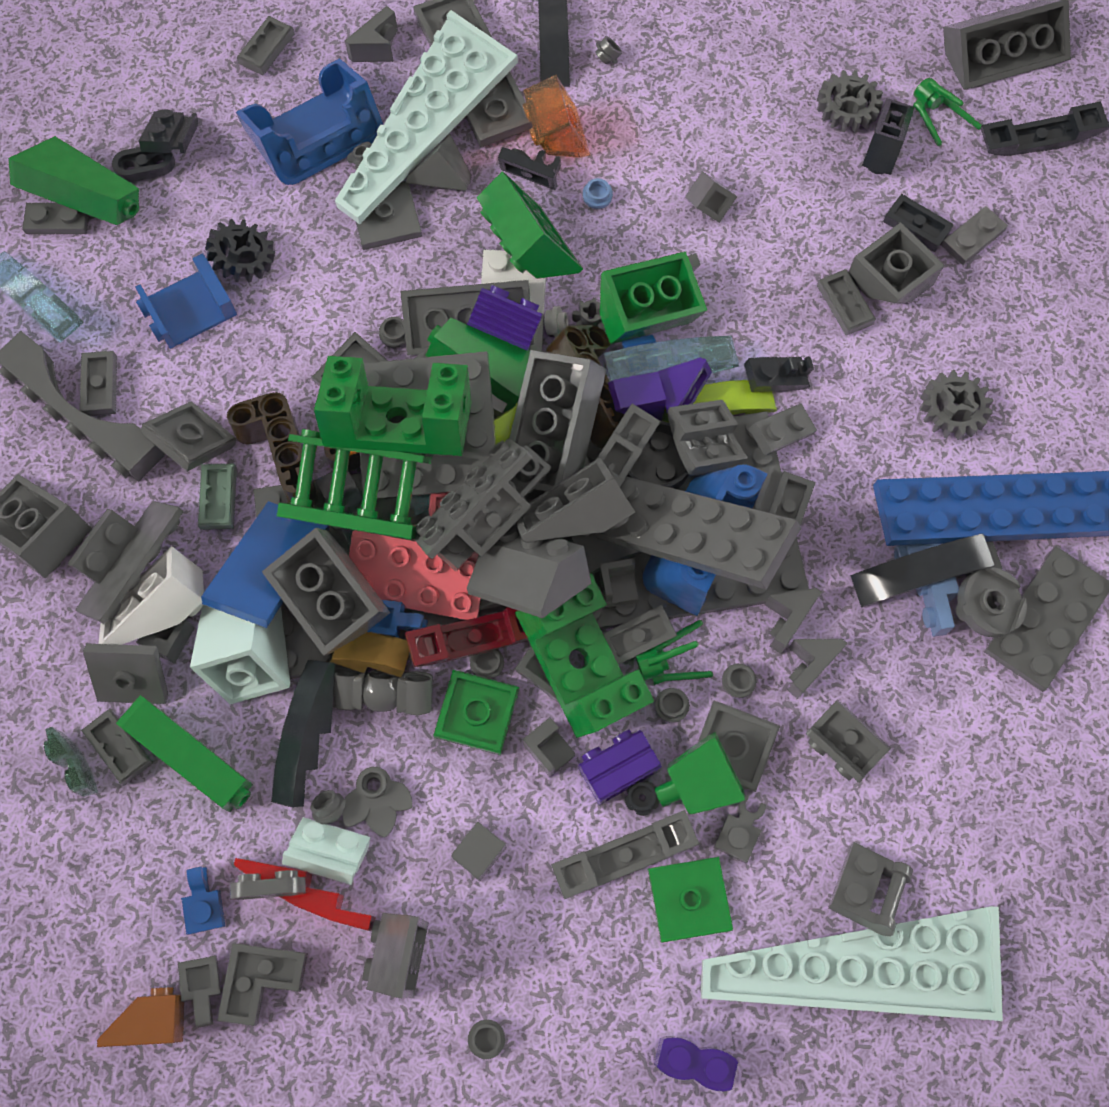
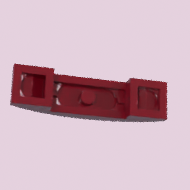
[405,607,528,667]

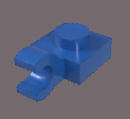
[367,600,428,638]
[181,866,225,935]

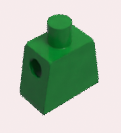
[655,732,745,814]

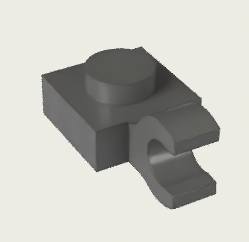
[178,955,221,1028]

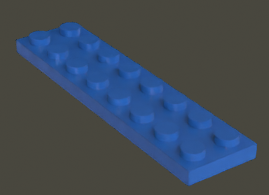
[873,471,1109,546]

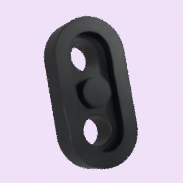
[112,147,175,182]

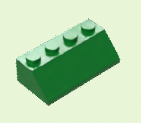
[476,171,583,279]

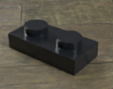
[883,193,954,252]

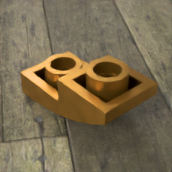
[331,632,410,677]

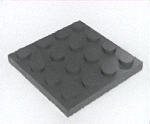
[360,351,496,499]

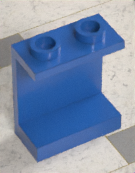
[135,253,237,349]

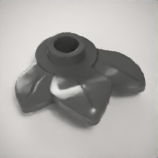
[342,767,413,838]

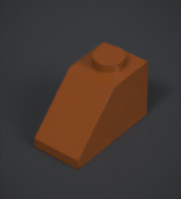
[97,987,185,1047]

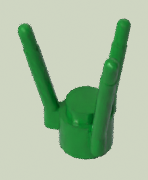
[913,77,982,146]
[635,620,713,685]

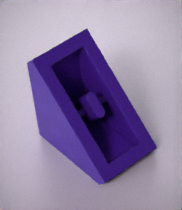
[658,357,712,411]
[608,371,667,421]

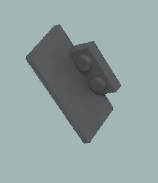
[414,438,532,559]
[68,501,184,624]

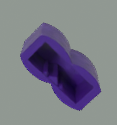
[654,1036,738,1092]

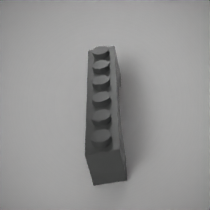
[0,331,166,482]

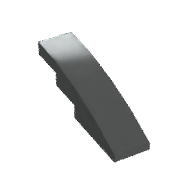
[584,403,661,537]

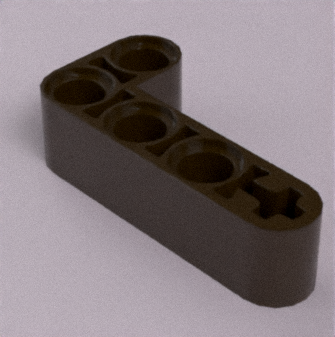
[546,325,625,449]
[227,392,318,507]

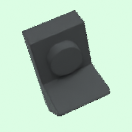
[345,6,398,62]
[764,588,822,654]
[787,639,848,699]

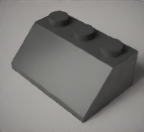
[467,526,591,618]
[262,528,391,656]

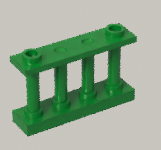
[277,429,432,540]

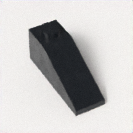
[862,98,915,175]

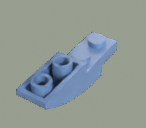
[894,544,959,637]

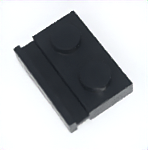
[139,109,198,154]

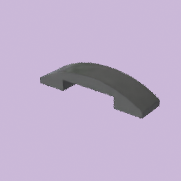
[551,810,699,899]

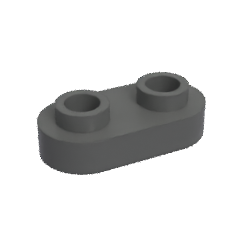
[230,870,306,900]

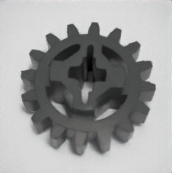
[817,70,883,132]
[919,370,993,440]

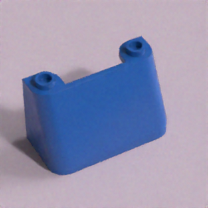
[236,58,383,185]
[642,465,768,616]

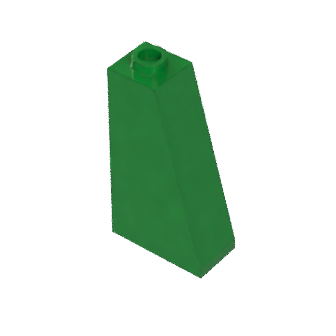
[8,136,139,225]
[425,318,530,412]
[116,695,253,812]

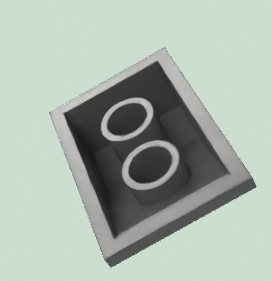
[516,457,635,542]
[0,474,92,578]
[362,913,429,999]

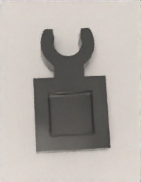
[713,794,766,864]

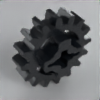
[205,219,275,283]

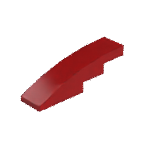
[234,858,376,932]

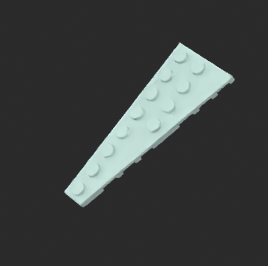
[335,10,518,224]
[701,906,1003,1021]

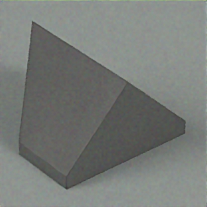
[406,133,472,191]

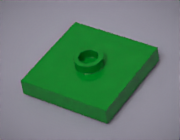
[433,670,520,756]
[647,857,733,943]

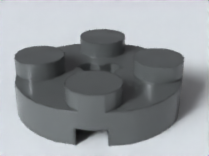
[956,568,1027,638]

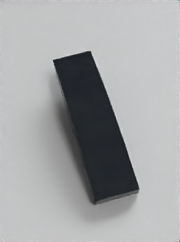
[271,660,335,808]

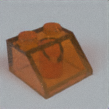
[523,75,591,157]

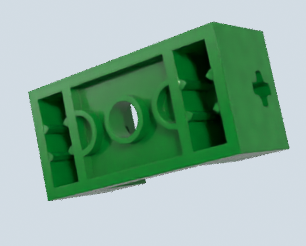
[314,356,472,456]
[515,573,654,738]

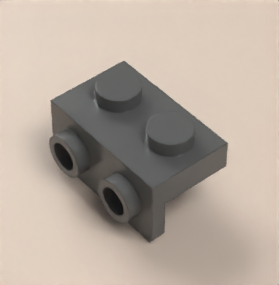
[806,699,891,783]

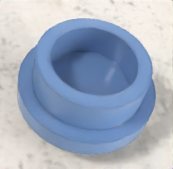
[582,178,613,209]

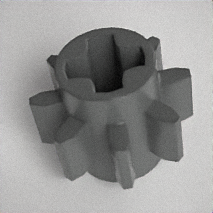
[572,297,605,332]

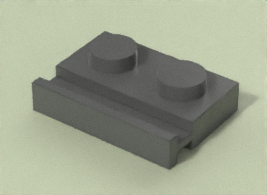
[754,466,816,546]

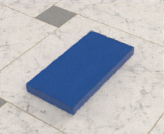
[201,501,329,628]

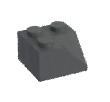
[848,222,944,303]

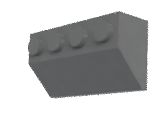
[943,0,1071,90]
[510,350,607,493]

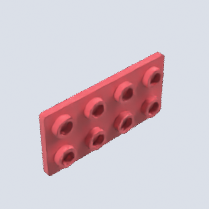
[349,530,481,620]

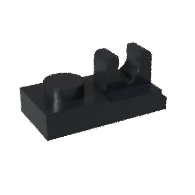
[498,147,561,190]
[744,356,814,392]

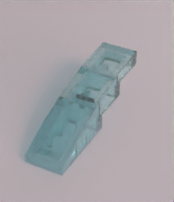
[0,251,84,343]
[604,336,739,381]

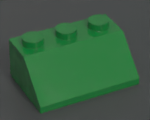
[600,251,707,345]

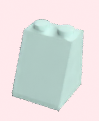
[190,605,290,704]

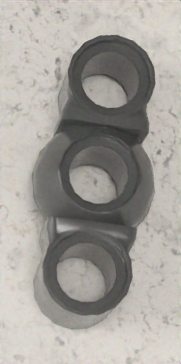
[333,666,433,715]

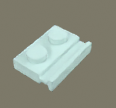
[282,817,370,885]

